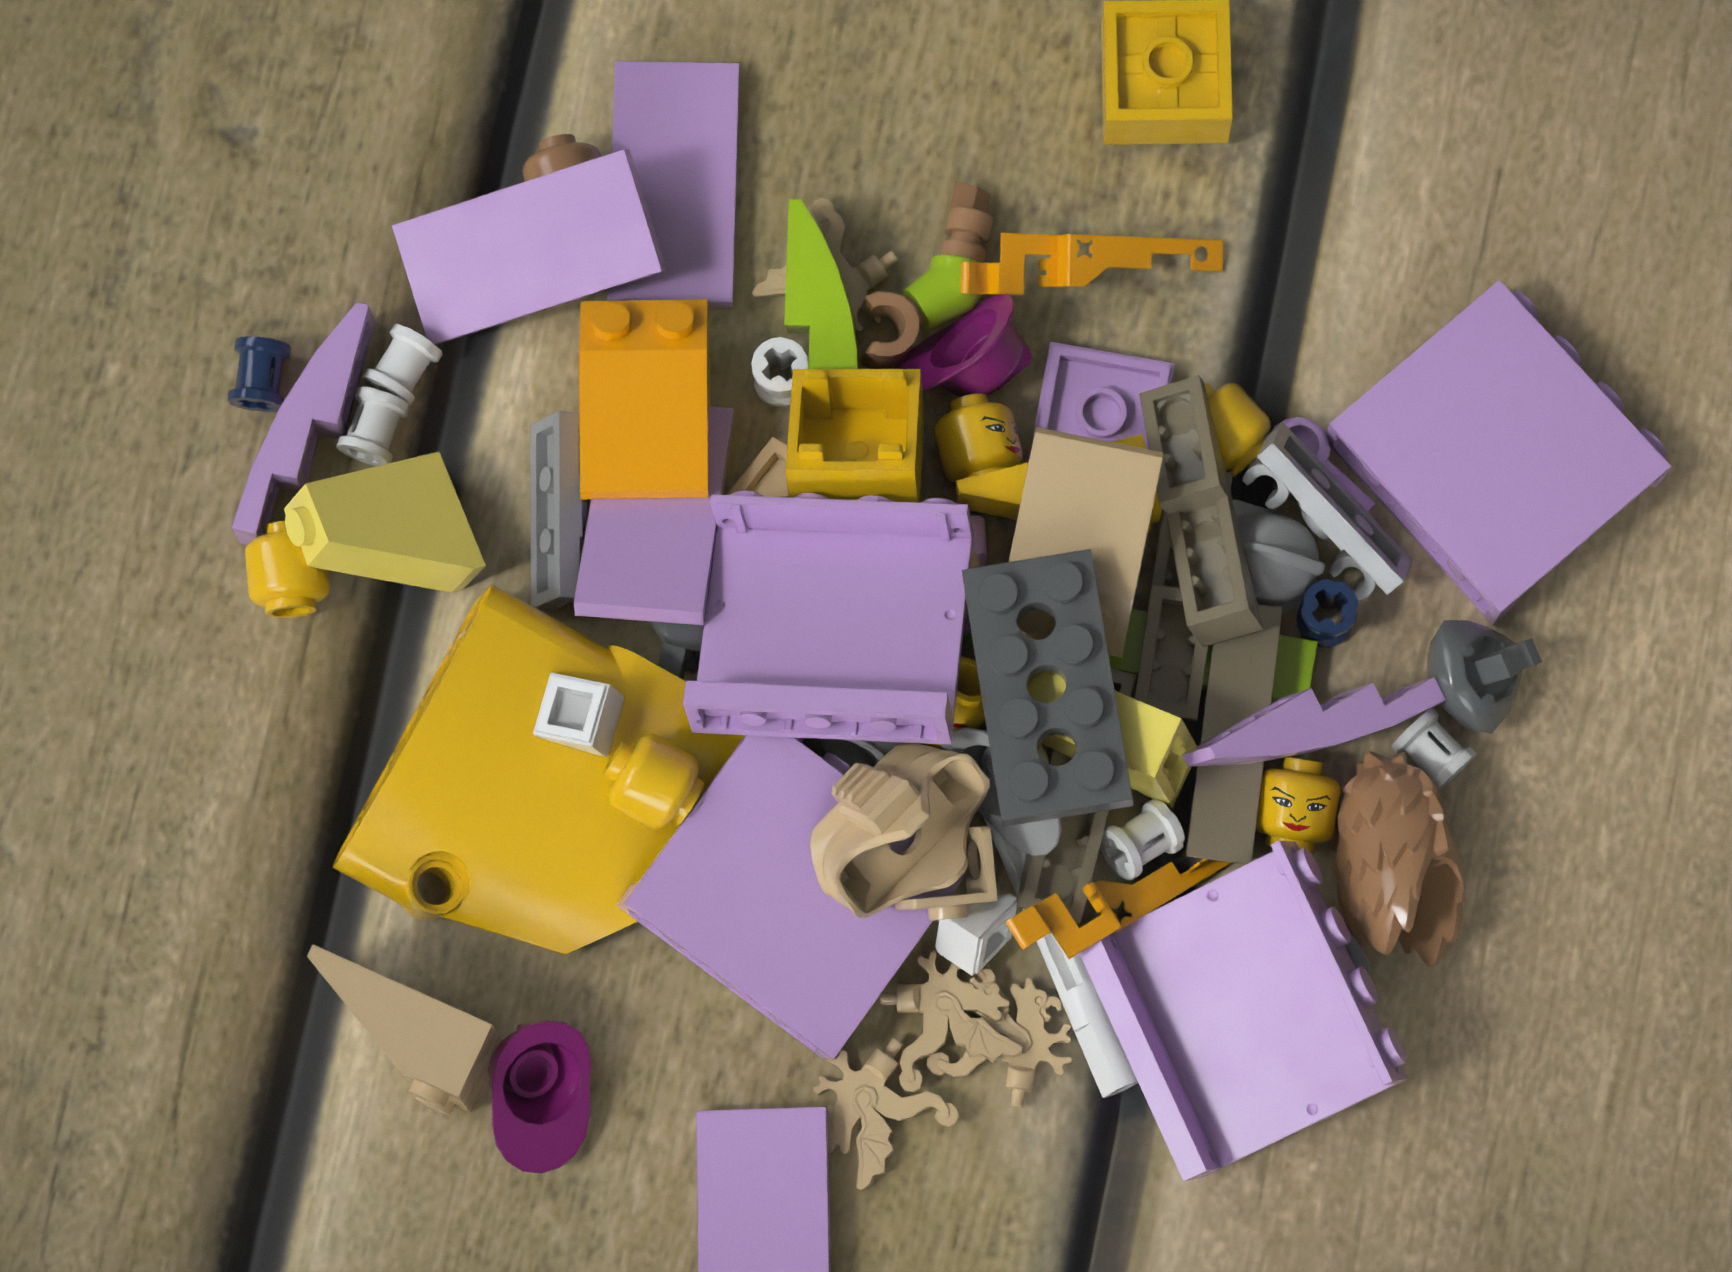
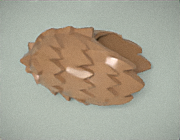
[1332,751,1466,967]

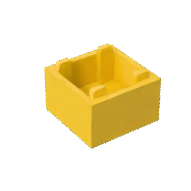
[1101,0,1233,145]
[785,369,924,503]

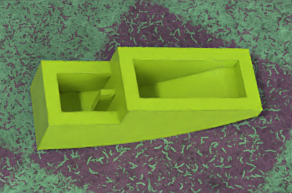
[784,199,861,369]

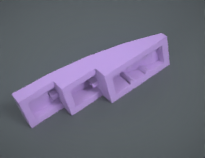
[231,302,375,545]
[1182,677,1446,766]

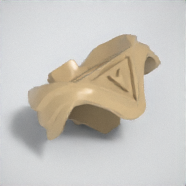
[810,743,990,918]

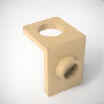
[895,826,998,921]

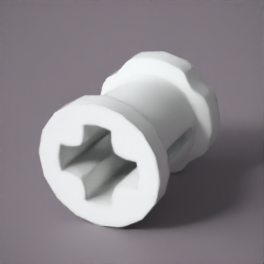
[362,324,443,407]
[751,337,808,408]
[336,386,410,466]
[1391,707,1477,790]
[1100,799,1185,880]

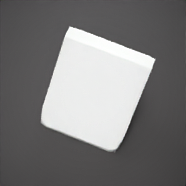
[533,672,624,757]
[935,893,1017,976]

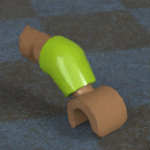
[860,181,994,369]

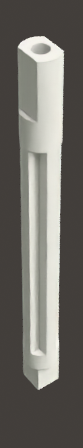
[982,724,1138,1098]

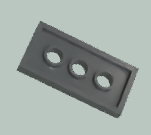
[962,549,1133,827]

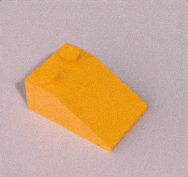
[579,299,710,500]

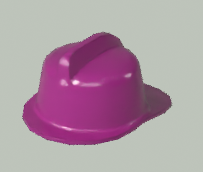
[894,294,1032,397]
[488,1020,591,1174]

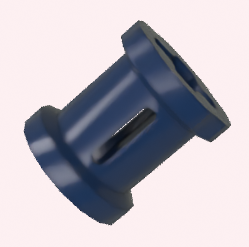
[227,336,291,412]
[1296,579,1358,648]

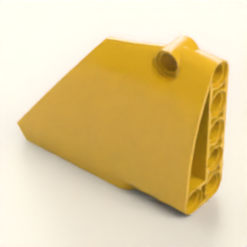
[333,584,820,956]

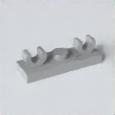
[530,410,588,611]
[1242,422,1412,601]

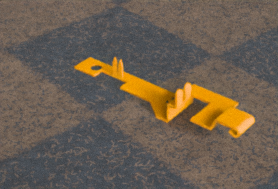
[961,233,1223,295]
[1005,859,1232,959]

